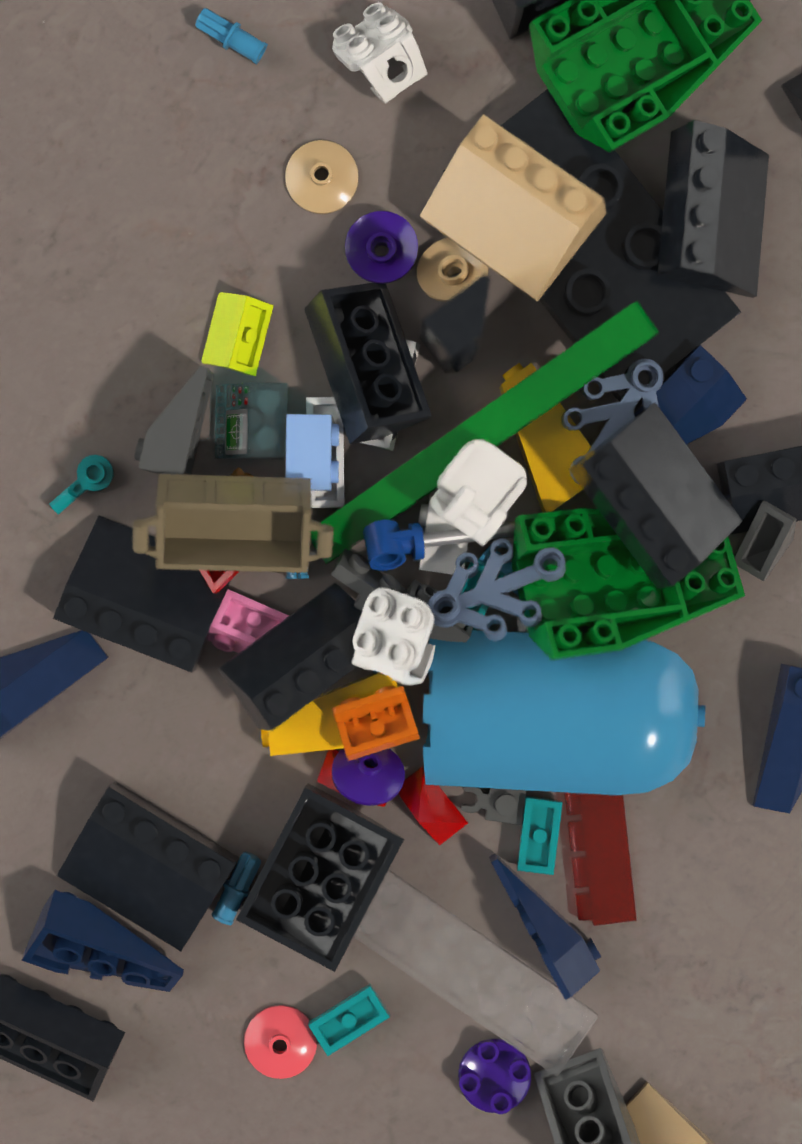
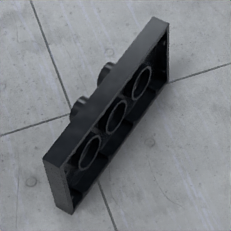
[443,89,741,402]

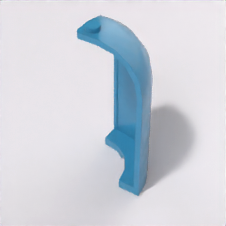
[423,630,706,795]

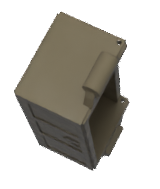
[133,474,333,573]

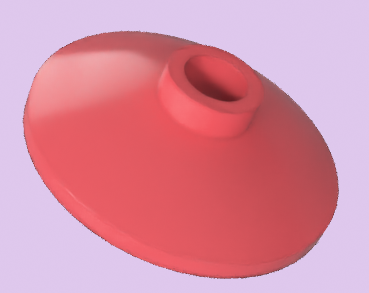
[244,1005,317,1079]

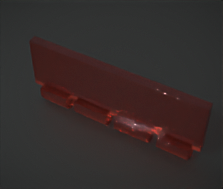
[564,792,637,926]

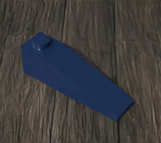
[634,345,747,445]
[0,630,109,739]
[753,664,802,814]
[489,854,601,1000]
[21,890,184,992]

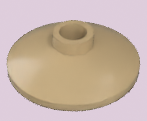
[285,140,358,214]
[417,237,489,302]

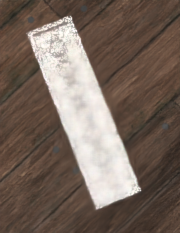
[354,870,599,1077]

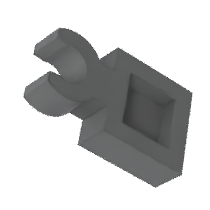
[460,787,527,825]

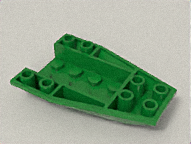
[529,0,762,152]
[511,508,745,660]

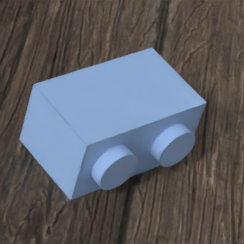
[286,414,339,491]

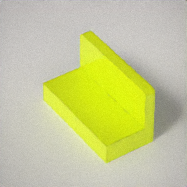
[202,292,274,376]

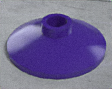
[345,211,418,284]
[331,748,405,806]

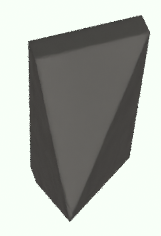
[735,501,797,581]

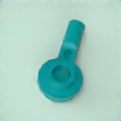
[49,455,114,515]

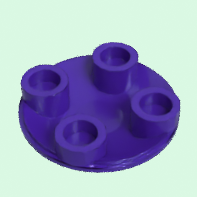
[458,1039,531,1114]

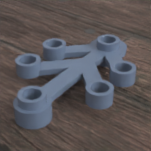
[561,359,663,485]
[427,539,566,641]

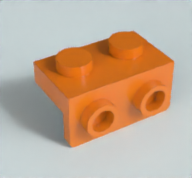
[332,686,420,761]

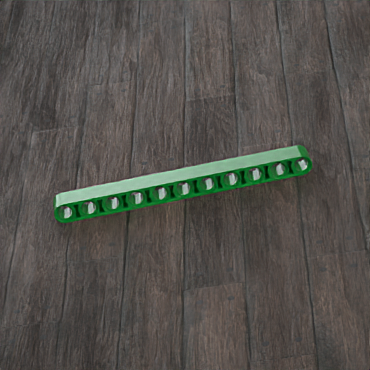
[310,301,659,564]

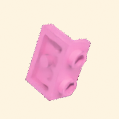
[208,589,289,653]

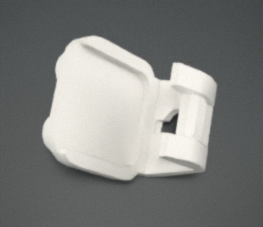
[332,2,428,104]
[430,439,527,545]
[352,588,435,685]

